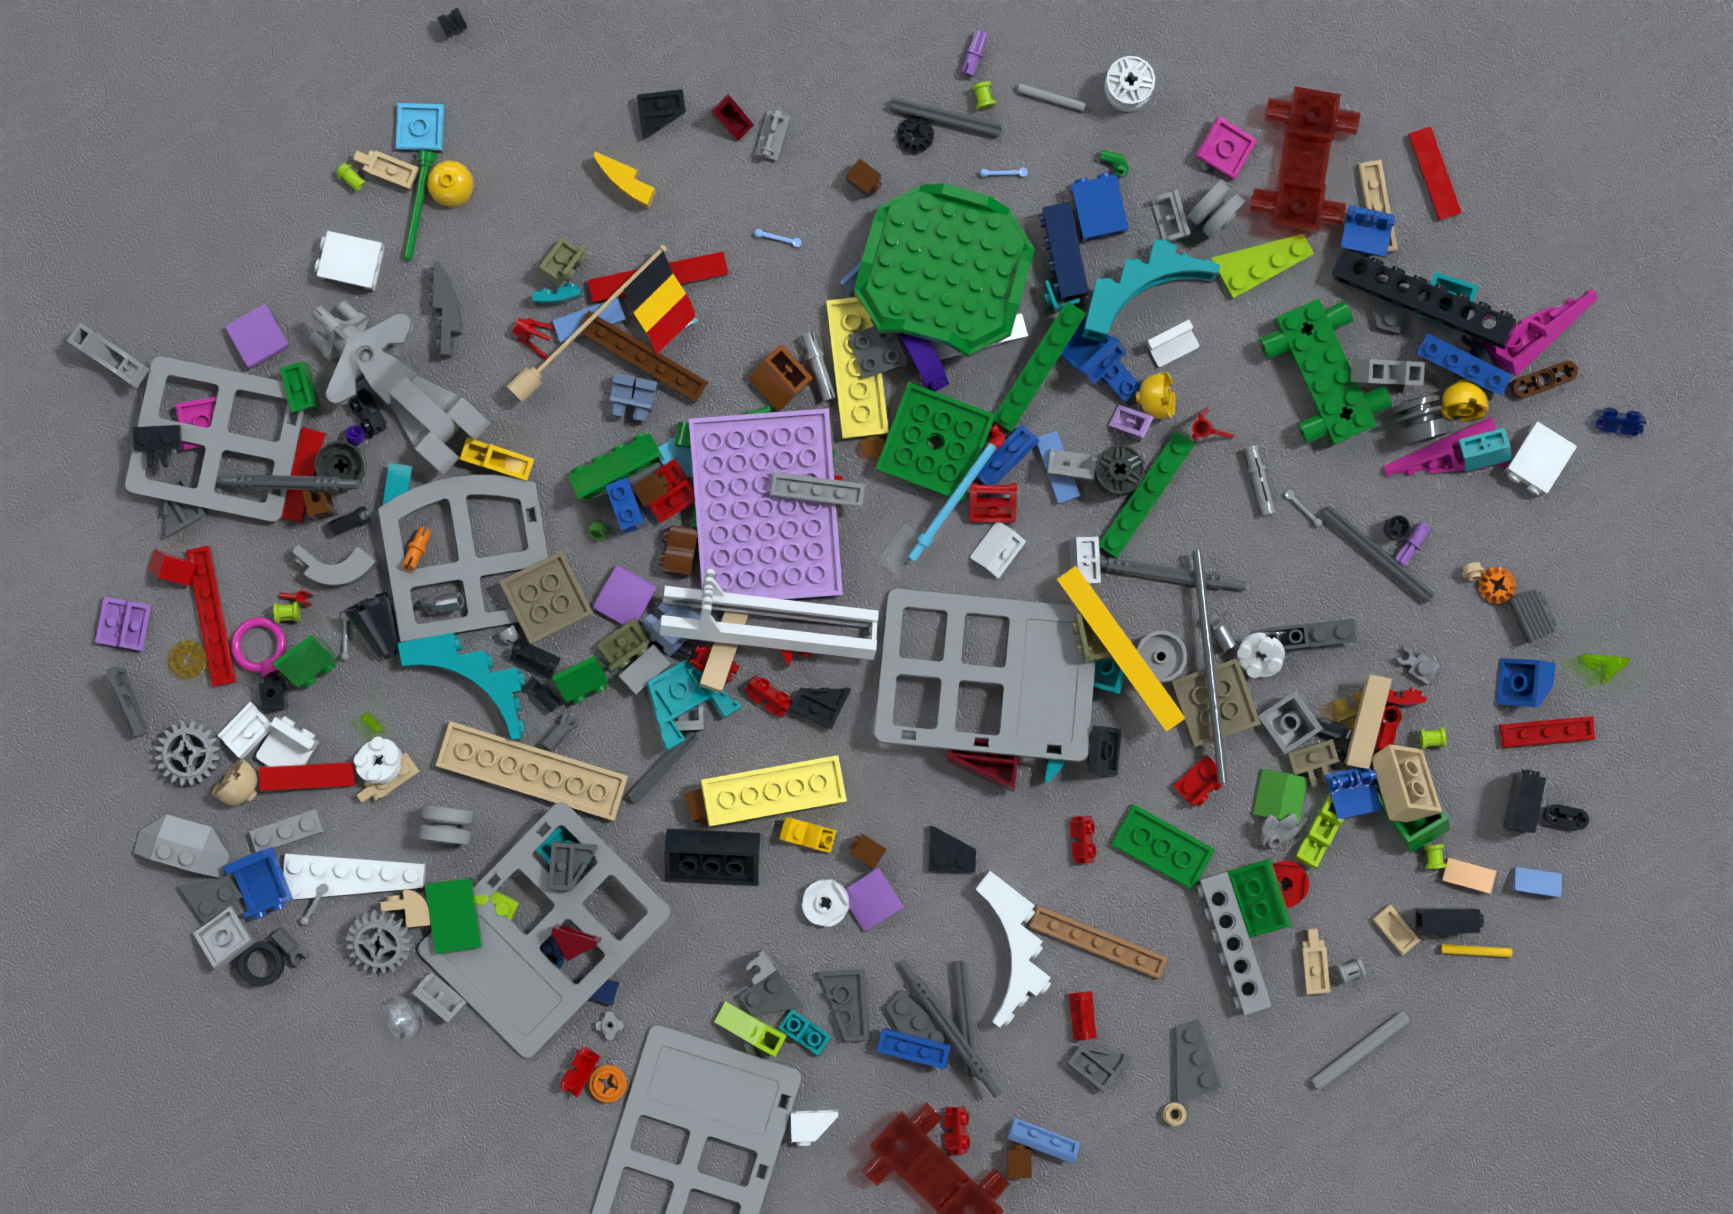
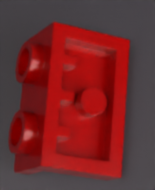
[1172,754,1225,807]

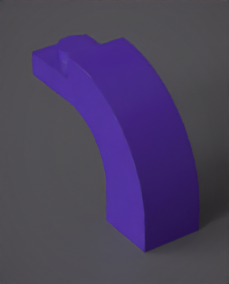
[897,333,950,392]

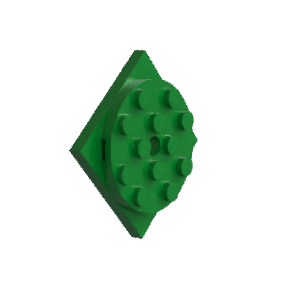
[876,382,996,502]

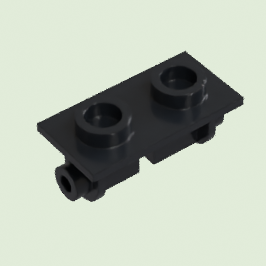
[349,388,387,438]
[509,639,561,679]

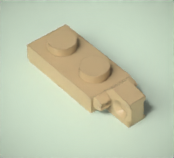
[353,150,419,190]
[357,752,420,803]
[1302,928,1330,995]

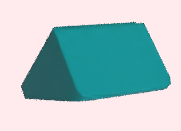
[1044,759,1066,782]

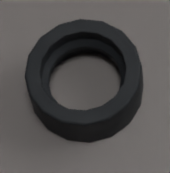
[238,941,285,986]

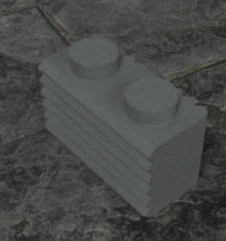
[1507,589,1557,643]

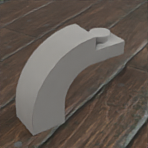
[67,322,150,388]
[292,545,378,586]

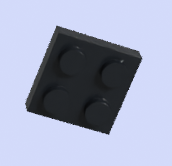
[1087,725,1122,775]

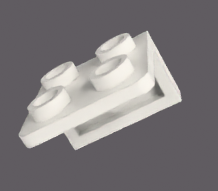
[256,716,319,766]

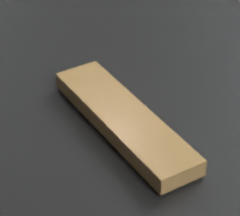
[1358,160,1398,253]
[700,611,749,693]
[1345,673,1392,769]

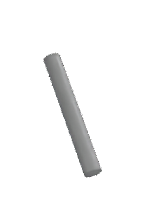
[1017,84,1086,112]

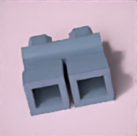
[610,373,659,422]
[643,602,700,656]

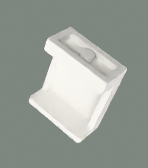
[315,231,385,291]
[1504,421,1577,496]

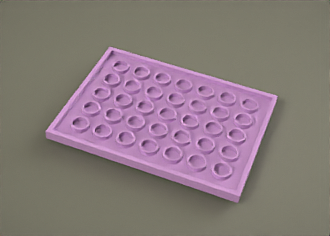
[689,408,843,599]

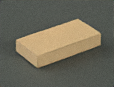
[1372,904,1421,955]

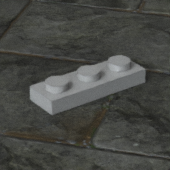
[249,809,324,852]

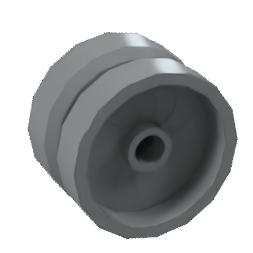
[1187,180,1246,239]
[1136,631,1187,683]
[418,805,474,845]

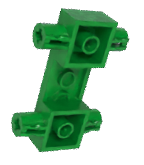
[1259,298,1392,447]

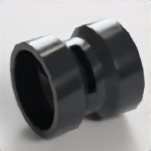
[437,7,468,38]
[1384,515,1410,540]

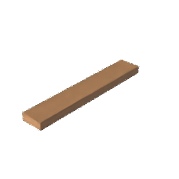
[1029,905,1168,979]

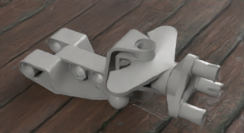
[309,301,491,475]

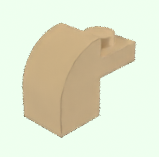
[380,889,431,928]

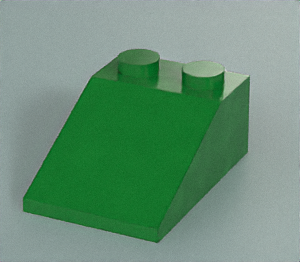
[273,635,339,689]
[1375,784,1450,853]

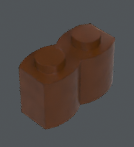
[659,525,698,577]

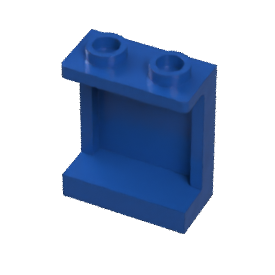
[1070,173,1129,242]
[1060,314,1127,385]
[606,478,647,534]
[223,847,293,920]

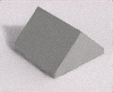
[1258,691,1323,754]

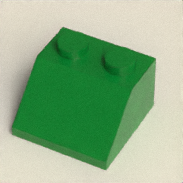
[552,656,610,705]

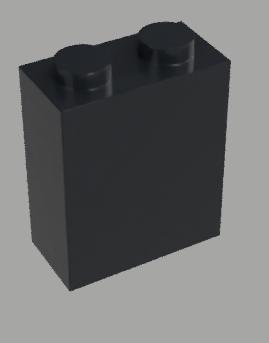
[1503,769,1546,833]
[1415,908,1484,933]

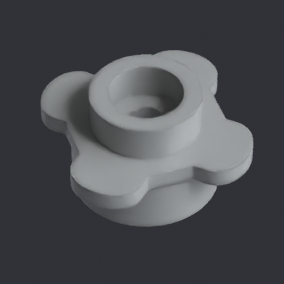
[596,1011,624,1040]

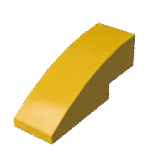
[593,151,656,209]
[459,437,534,481]

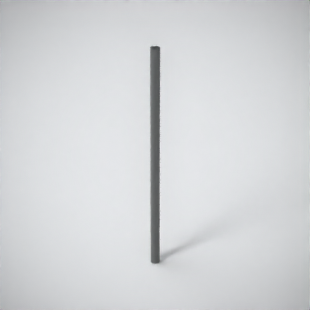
[1192,550,1228,784]

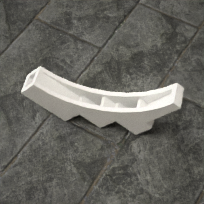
[975,870,1051,1027]

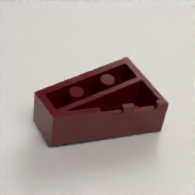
[946,739,1018,793]

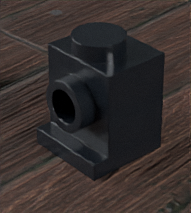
[258,676,288,712]

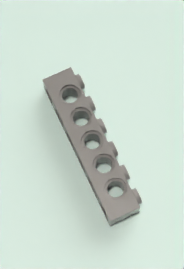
[1196,871,1272,1015]

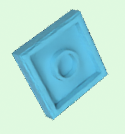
[396,103,445,152]

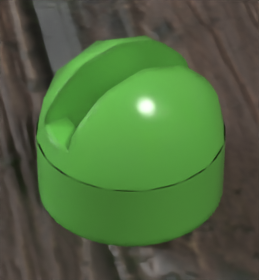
[588,520,609,540]

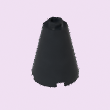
[344,592,399,659]

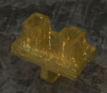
[1332,689,1363,728]

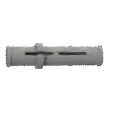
[800,331,836,402]
[1244,445,1276,516]

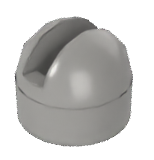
[498,624,518,644]

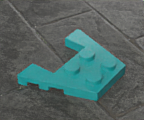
[646,660,742,752]

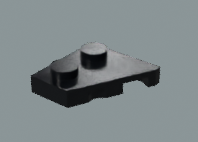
[637,89,686,139]
[790,687,851,730]
[928,826,976,873]

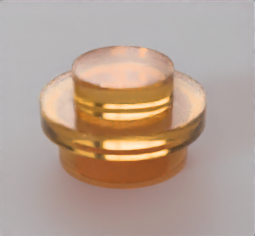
[862,435,885,459]

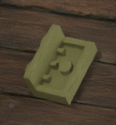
[536,237,588,287]
[1072,613,1112,664]
[597,617,650,671]

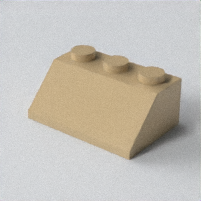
[1371,745,1442,822]

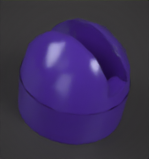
[346,426,365,446]

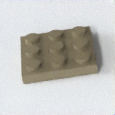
[499,551,593,644]
[1171,658,1261,747]

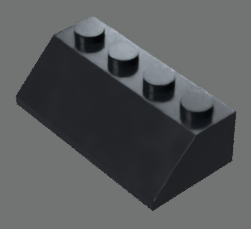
[664,829,760,886]

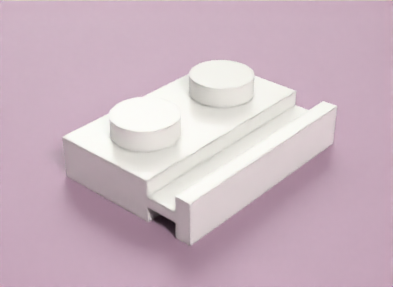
[218,702,273,759]

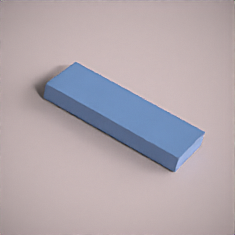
[552,298,626,343]
[1037,431,1080,504]
[1008,1118,1080,1164]

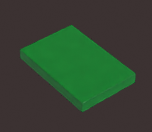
[1226,858,1292,938]
[424,877,483,954]

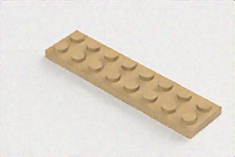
[436,721,629,821]

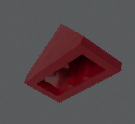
[711,94,754,141]
[551,924,602,961]

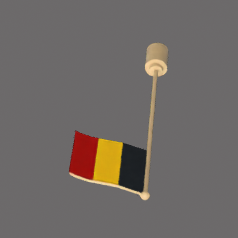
[507,245,696,402]

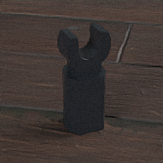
[1461,334,1494,365]
[329,506,372,536]
[526,676,562,712]
[1319,717,1353,740]

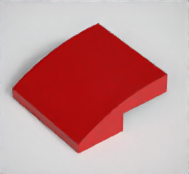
[636,458,695,523]

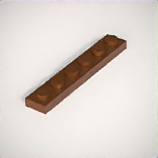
[578,310,708,403]

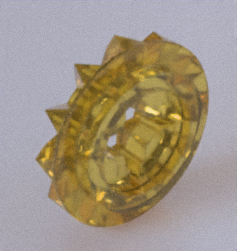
[169,640,207,678]

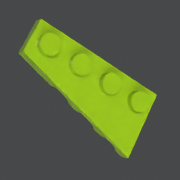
[1210,234,1314,299]

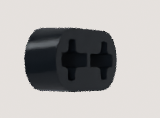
[1543,804,1589,830]

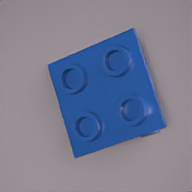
[1340,205,1395,258]
[1325,767,1382,820]

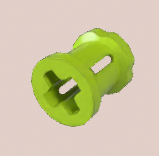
[971,81,996,110]
[273,602,300,624]
[1419,727,1446,750]
[1423,844,1446,869]

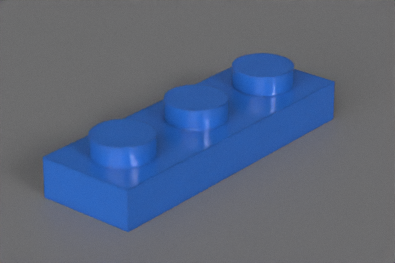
[976,424,1039,485]
[877,1028,952,1069]

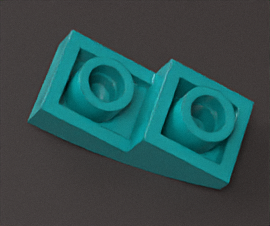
[532,283,583,305]
[383,463,412,505]
[779,1009,833,1056]

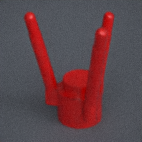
[513,318,556,363]
[1191,408,1234,444]

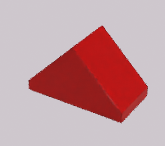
[148,549,198,586]

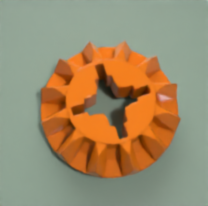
[1479,567,1517,604]
[589,1064,627,1103]

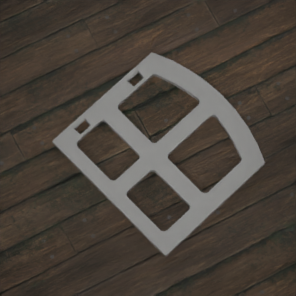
[378,475,548,642]

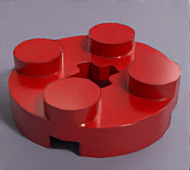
[1272,861,1309,908]

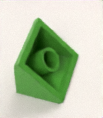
[1253,769,1308,824]

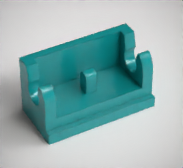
[1459,428,1512,471]

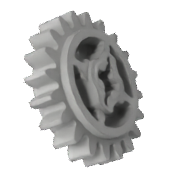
[155,721,221,785]
[346,910,412,974]

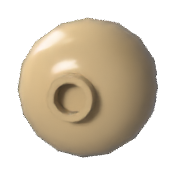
[212,759,258,806]

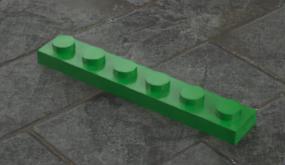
[994,301,1087,432]
[1099,431,1195,559]

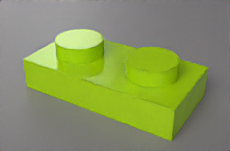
[475,882,520,921]

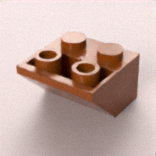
[748,344,813,412]

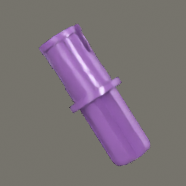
[960,30,988,77]
[1395,522,1431,566]

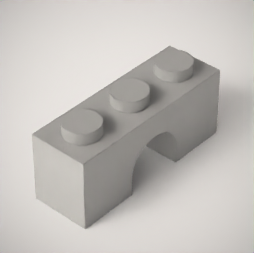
[1351,358,1425,386]

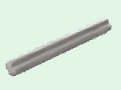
[1311,1012,1410,1090]

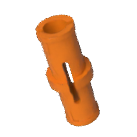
[401,527,432,573]

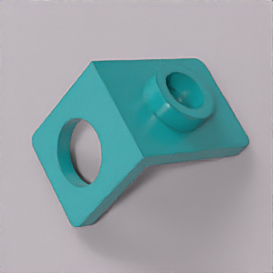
[1043,280,1081,314]

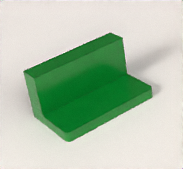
[280,361,321,413]

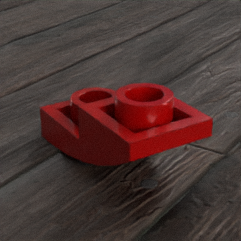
[1386,687,1427,705]

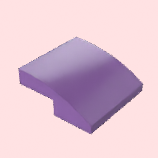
[225,303,290,369]
[593,564,658,625]
[95,597,151,651]
[845,867,904,932]

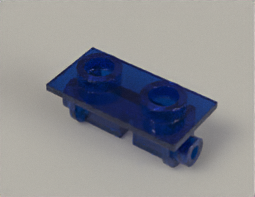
[1595,408,1647,436]

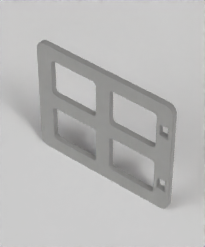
[125,356,305,522]

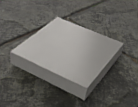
[193,905,255,971]

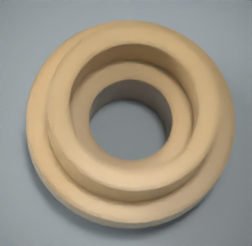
[1461,562,1485,581]
[1163,1102,1186,1126]

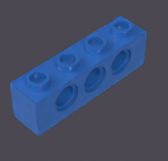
[1417,333,1512,396]

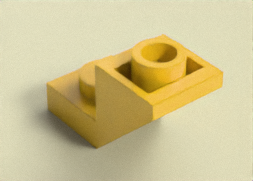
[779,817,837,853]

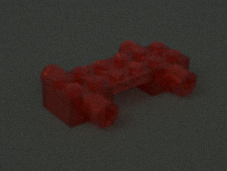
[1250,86,1361,235]
[861,1102,1011,1214]

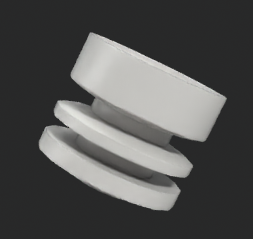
[1104,56,1155,112]

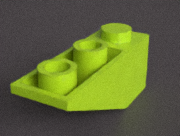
[714,1001,787,1057]

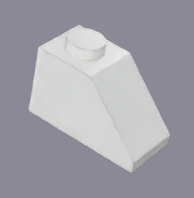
[791,1110,838,1146]

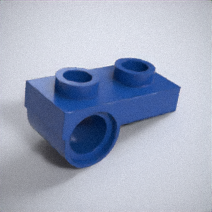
[1101,361,1141,403]

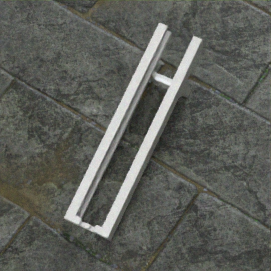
[659,569,879,660]

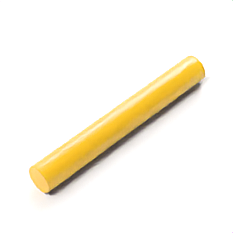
[1441,944,1512,958]

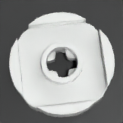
[1237,633,1285,678]
[354,737,402,785]
[802,879,850,927]

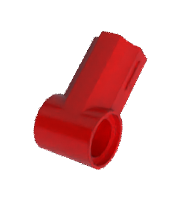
[1375,704,1402,750]

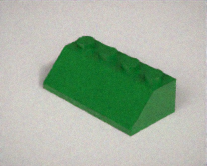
[568,432,664,503]

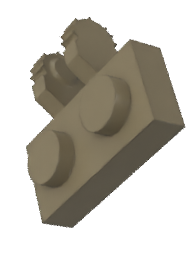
[1287,739,1339,789]

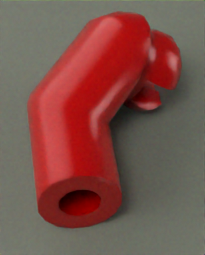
[984,424,1005,452]

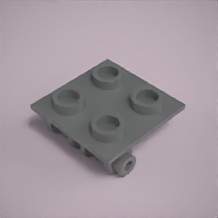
[849,326,907,379]

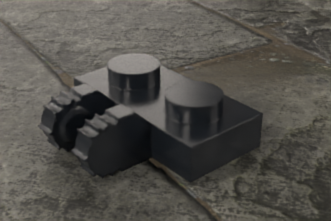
[133,425,182,469]

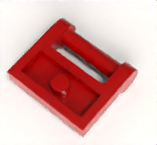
[969,482,1017,523]

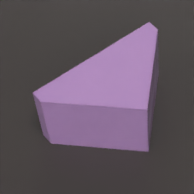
[1109,405,1154,442]

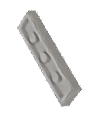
[770,472,866,507]

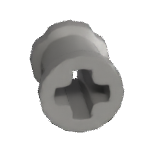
[1337,957,1367,985]

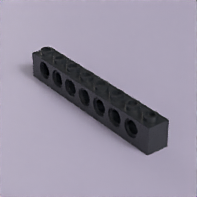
[1332,249,1517,350]

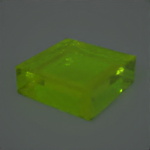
[361,711,386,734]

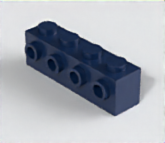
[1039,202,1089,301]

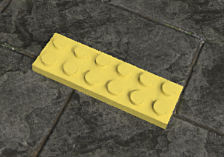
[826,297,889,439]
[700,755,847,827]

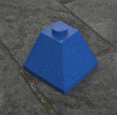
[1496,658,1556,707]

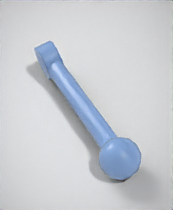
[979,168,1028,178]
[754,229,802,248]

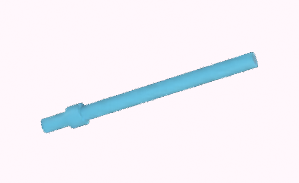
[908,442,997,561]

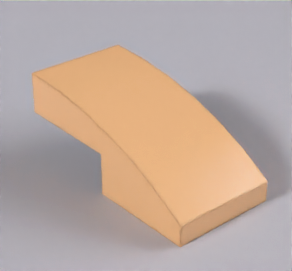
[1443,858,1497,894]

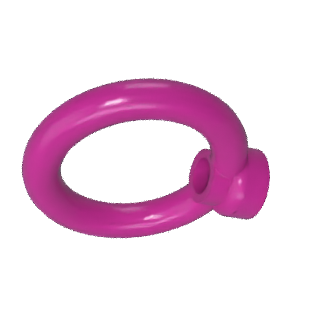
[231,617,286,678]

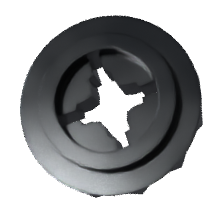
[897,116,934,154]

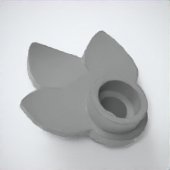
[1261,813,1299,849]

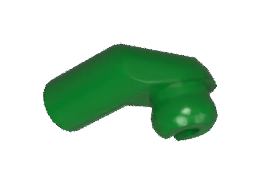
[1100,150,1129,177]

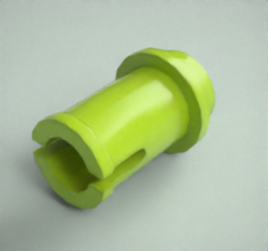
[336,163,366,192]

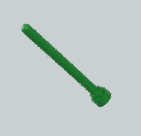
[403,150,437,261]

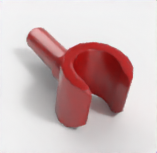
[279,590,314,607]

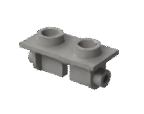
[755,110,790,161]

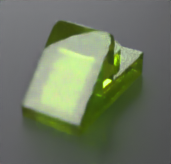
[1578,654,1630,684]

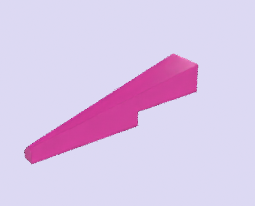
[1481,289,1597,376]
[1384,417,1509,477]

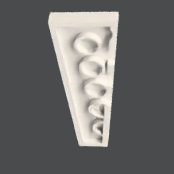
[283,854,426,900]

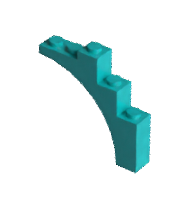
[1082,239,1220,343]
[398,632,526,740]

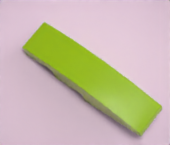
[1295,792,1345,870]

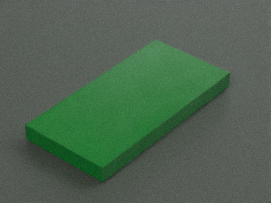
[1110,804,1215,890]

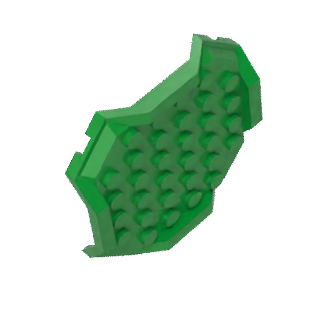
[854,183,1035,358]

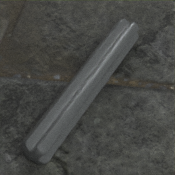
[628,730,699,803]

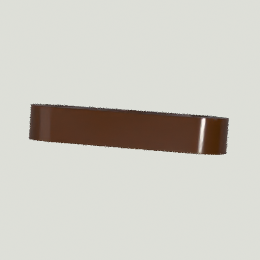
[1512,361,1578,399]

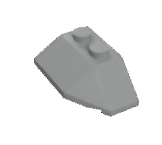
[133,814,230,878]

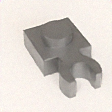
[1395,647,1440,685]

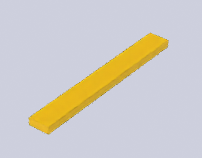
[1057,566,1186,732]

